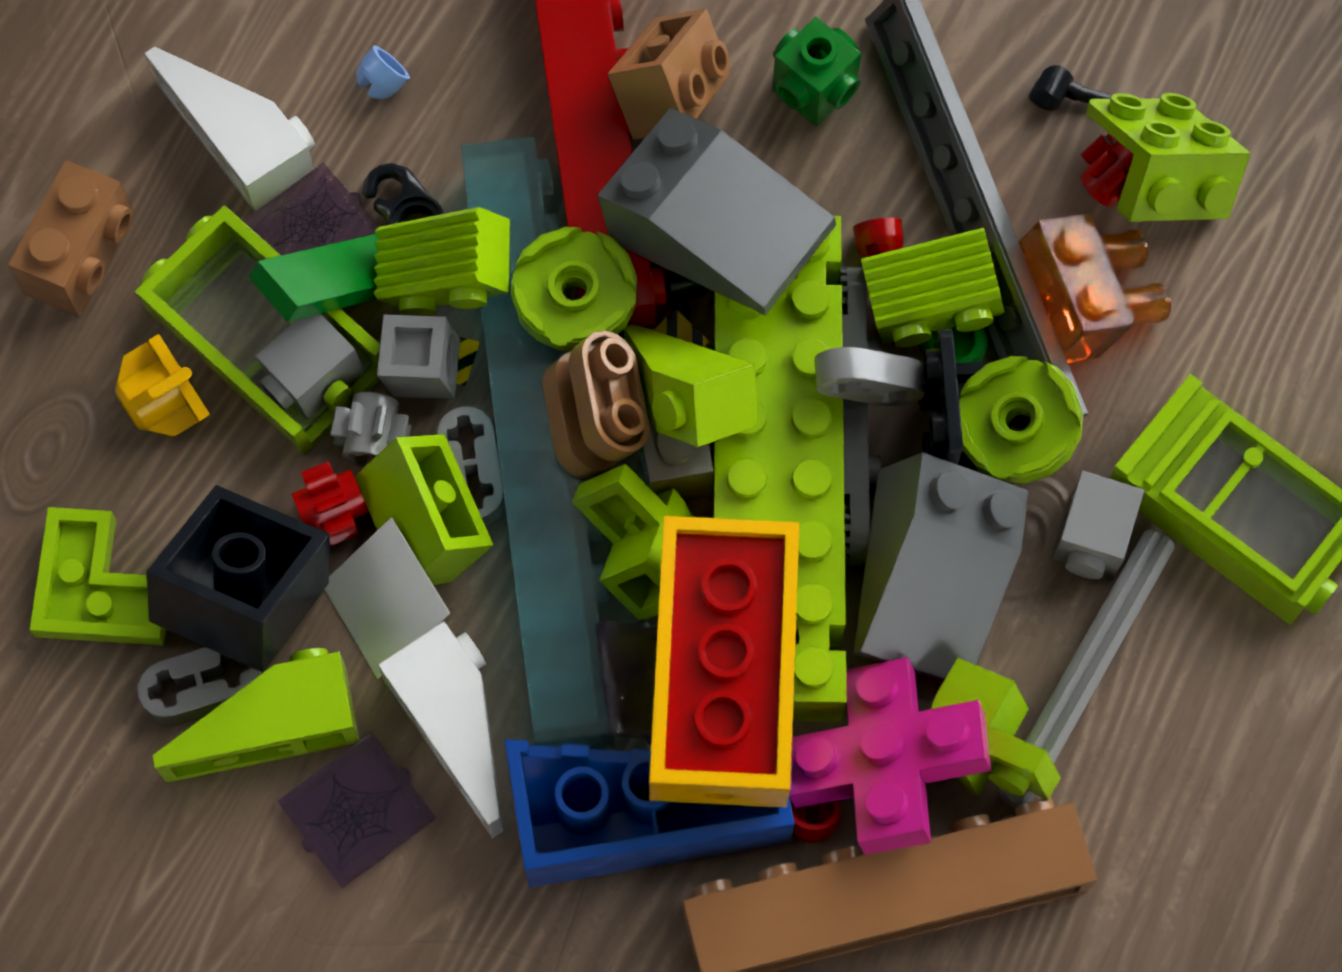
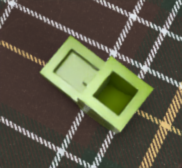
[572,464,693,622]
[931,657,1061,800]

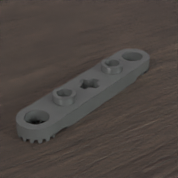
[838,267,881,567]

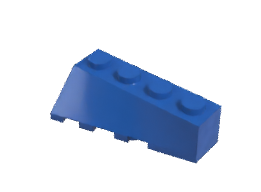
[504,739,794,888]

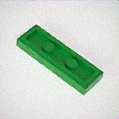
[248,234,378,322]

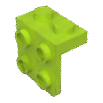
[1086,93,1251,222]

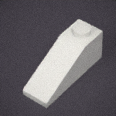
[145,47,316,213]
[378,621,503,839]

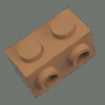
[608,8,731,140]
[8,160,135,317]

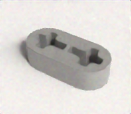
[814,347,925,406]
[437,406,505,527]
[137,647,263,725]

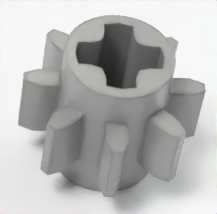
[330,392,411,467]

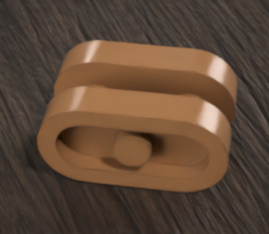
[542,331,650,480]

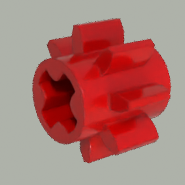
[1080,133,1134,207]
[291,461,369,546]

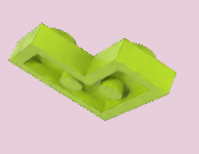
[30,507,166,646]

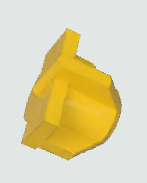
[114,334,210,437]

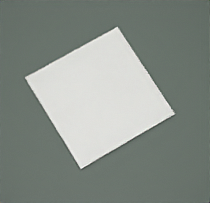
[324,517,450,679]

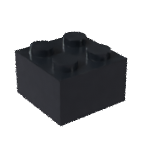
[146,485,330,673]

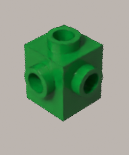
[772,16,861,127]

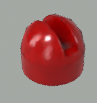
[853,217,904,258]
[789,797,840,843]

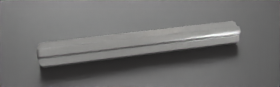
[997,529,1175,808]

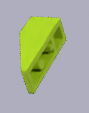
[624,324,758,447]
[153,648,360,783]

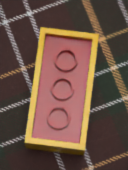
[649,516,800,808]

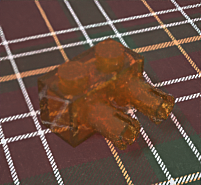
[1019,214,1171,363]

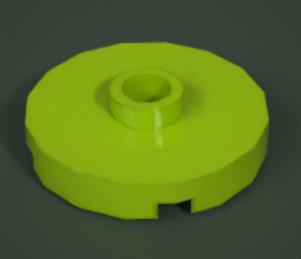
[511,227,637,351]
[959,356,1084,484]

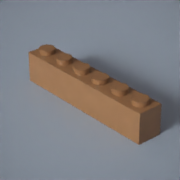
[682,798,1097,972]

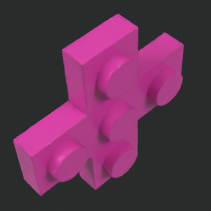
[789,657,991,855]

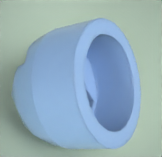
[356,46,410,100]

